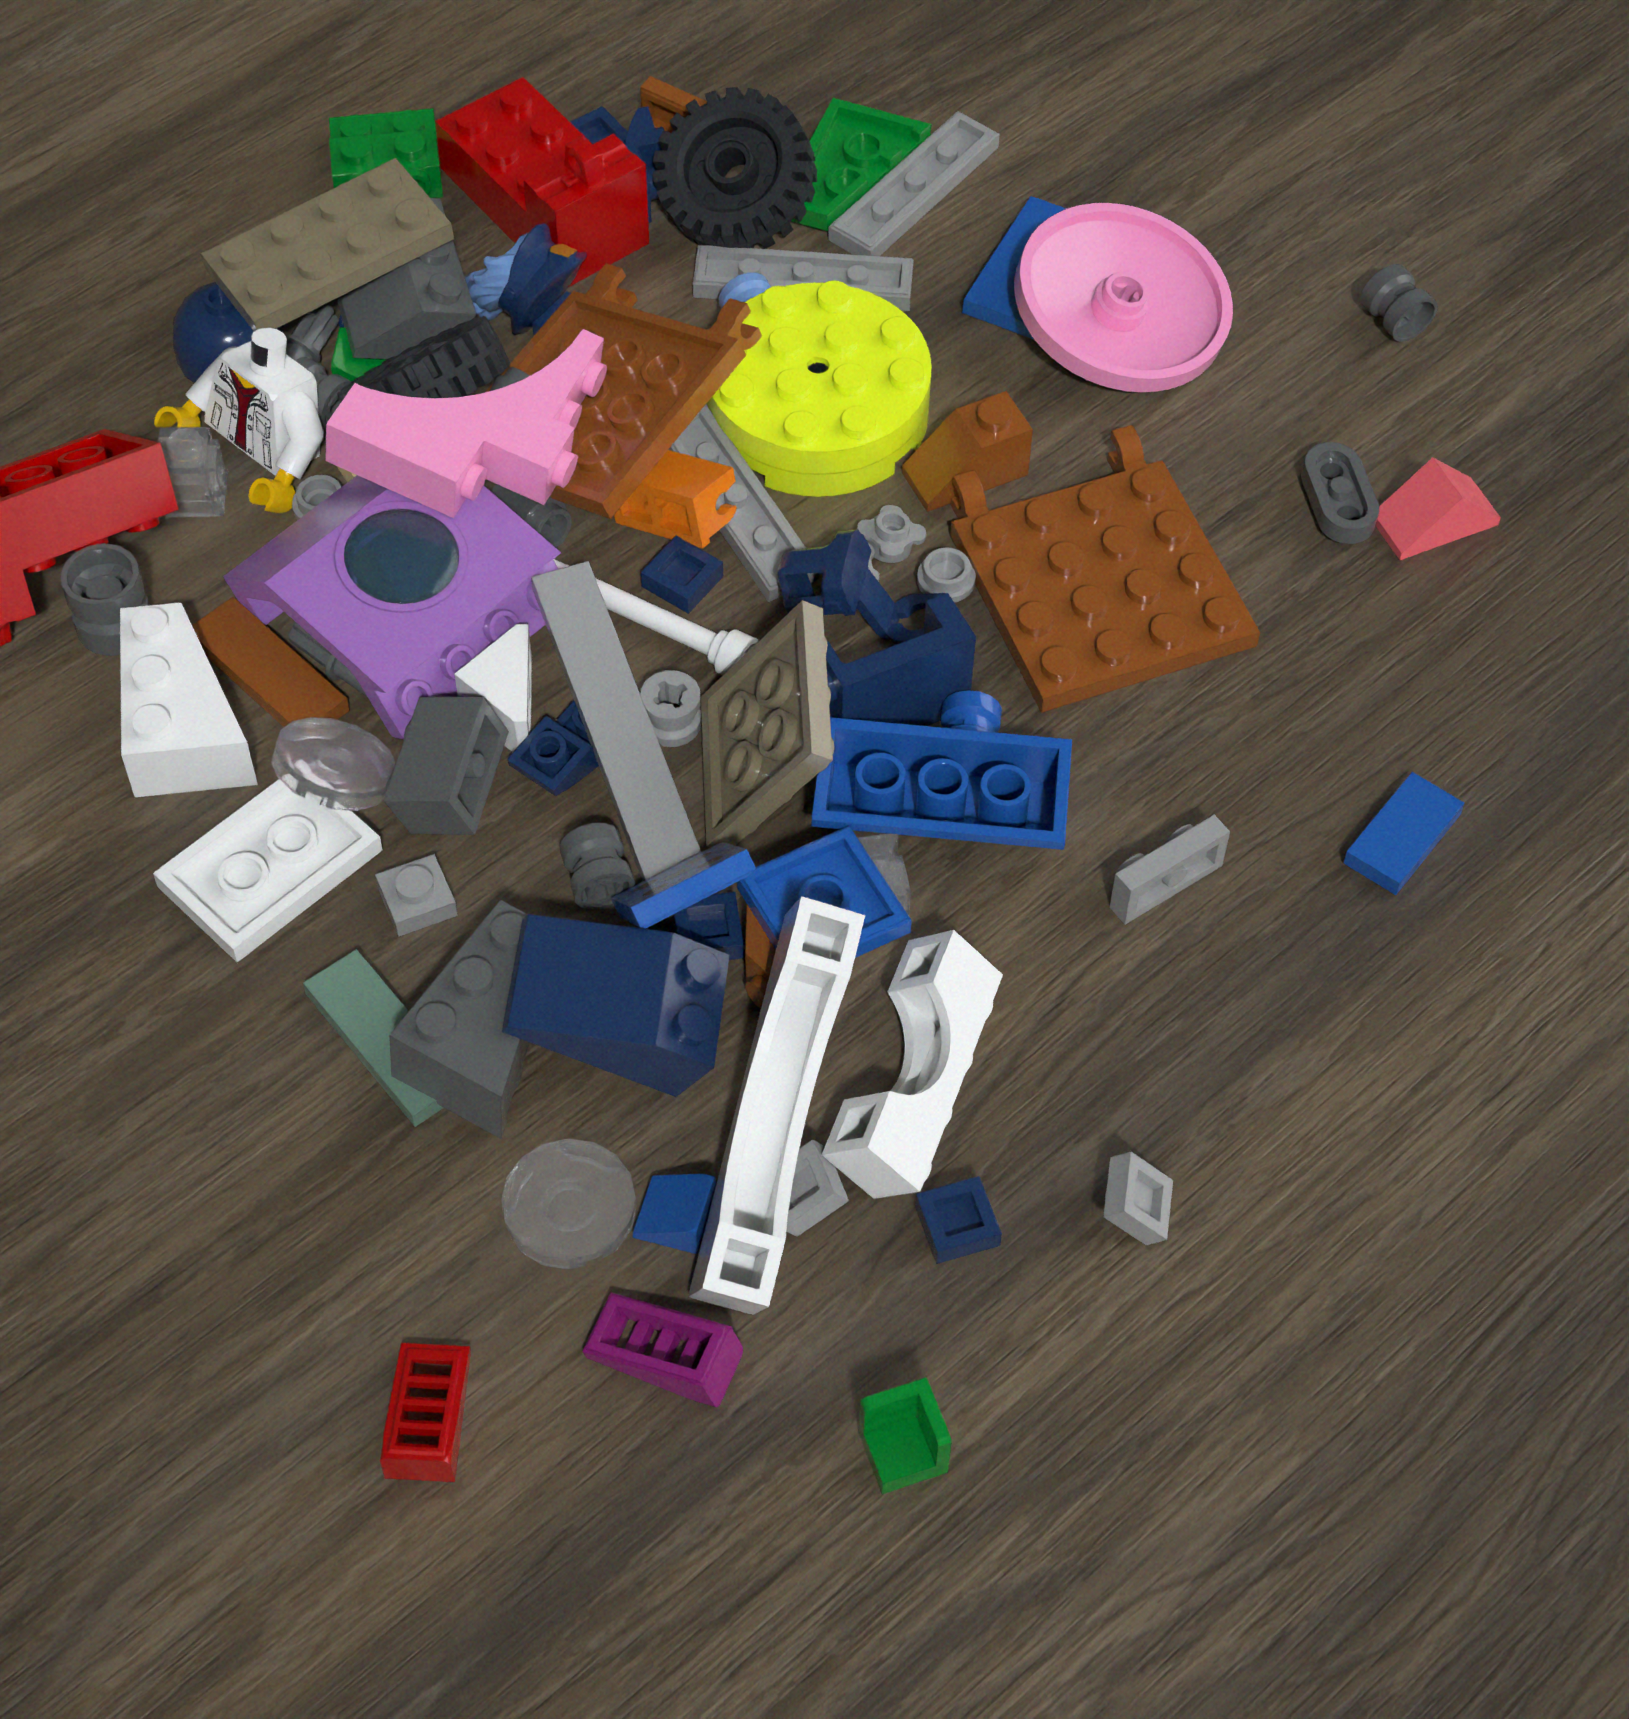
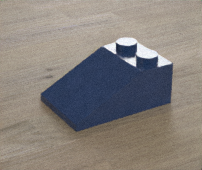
[502,914,730,1097]

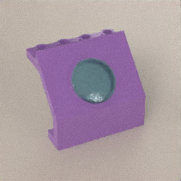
[223,475,561,739]

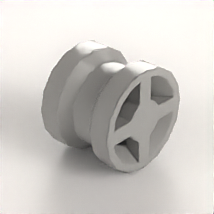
[640,670,701,747]

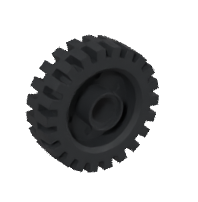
[653,87,817,249]
[337,316,510,402]

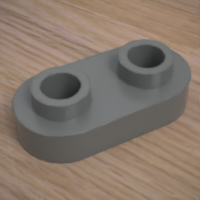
[1302,442,1379,544]

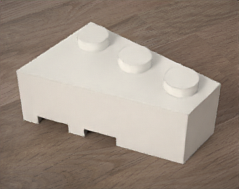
[120,602,258,797]

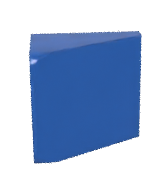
[632,1174,716,1254]

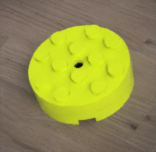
[706,281,932,497]

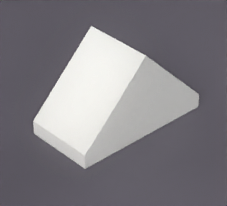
[454,624,532,752]

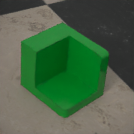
[858,1377,952,1495]

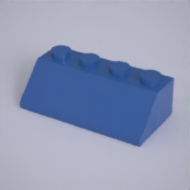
[811,717,1072,850]

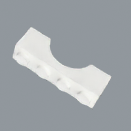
[822,930,1003,1199]

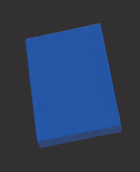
[962,196,1066,340]

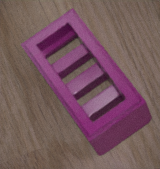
[582,1293,743,1408]

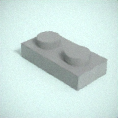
[1109,814,1230,925]

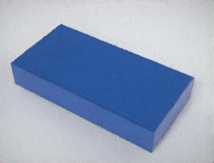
[1343,772,1465,895]

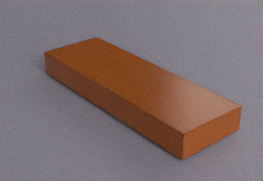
[192,597,350,745]

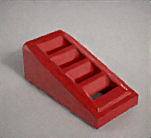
[380,1343,471,1482]

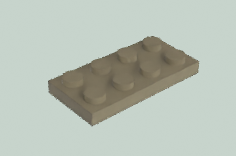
[201,158,454,331]

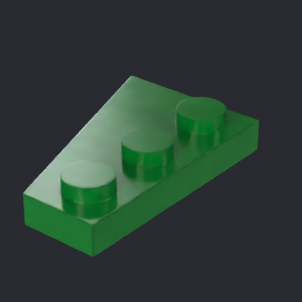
[791,98,931,231]

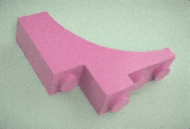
[326,329,607,518]

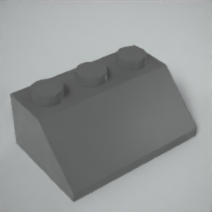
[337,198,476,359]

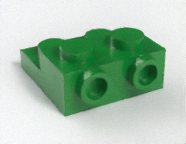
[329,108,443,198]

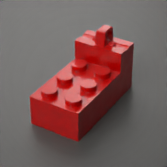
[435,77,650,287]
[0,429,179,646]

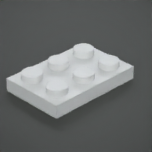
[153,764,383,962]

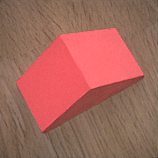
[1375,457,1501,560]

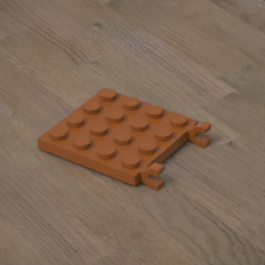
[486,264,762,519]
[950,425,1261,713]

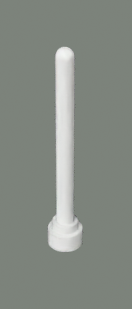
[553,559,759,675]

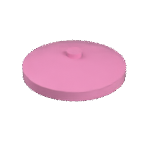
[1014,203,1233,392]

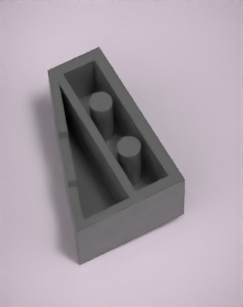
[389,900,530,1139]

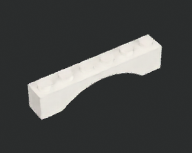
[688,896,865,1315]

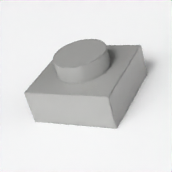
[375,854,458,937]
[786,1139,849,1237]
[1103,1152,1173,1245]

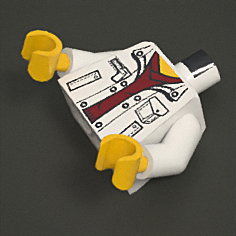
[154,328,324,513]

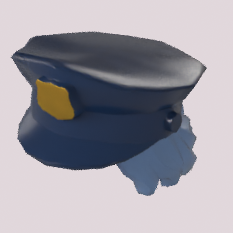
[465,223,587,334]

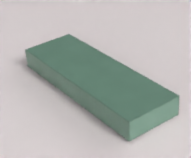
[303,949,444,1127]

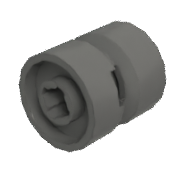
[60,543,149,656]

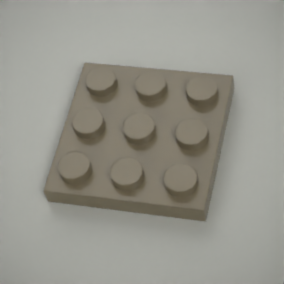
[701,600,834,848]

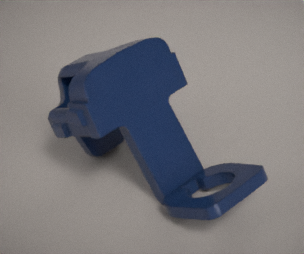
[777,530,945,645]

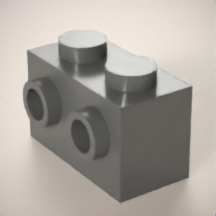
[383,697,509,835]

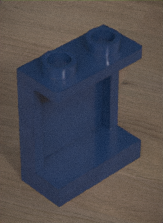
[826,593,976,726]

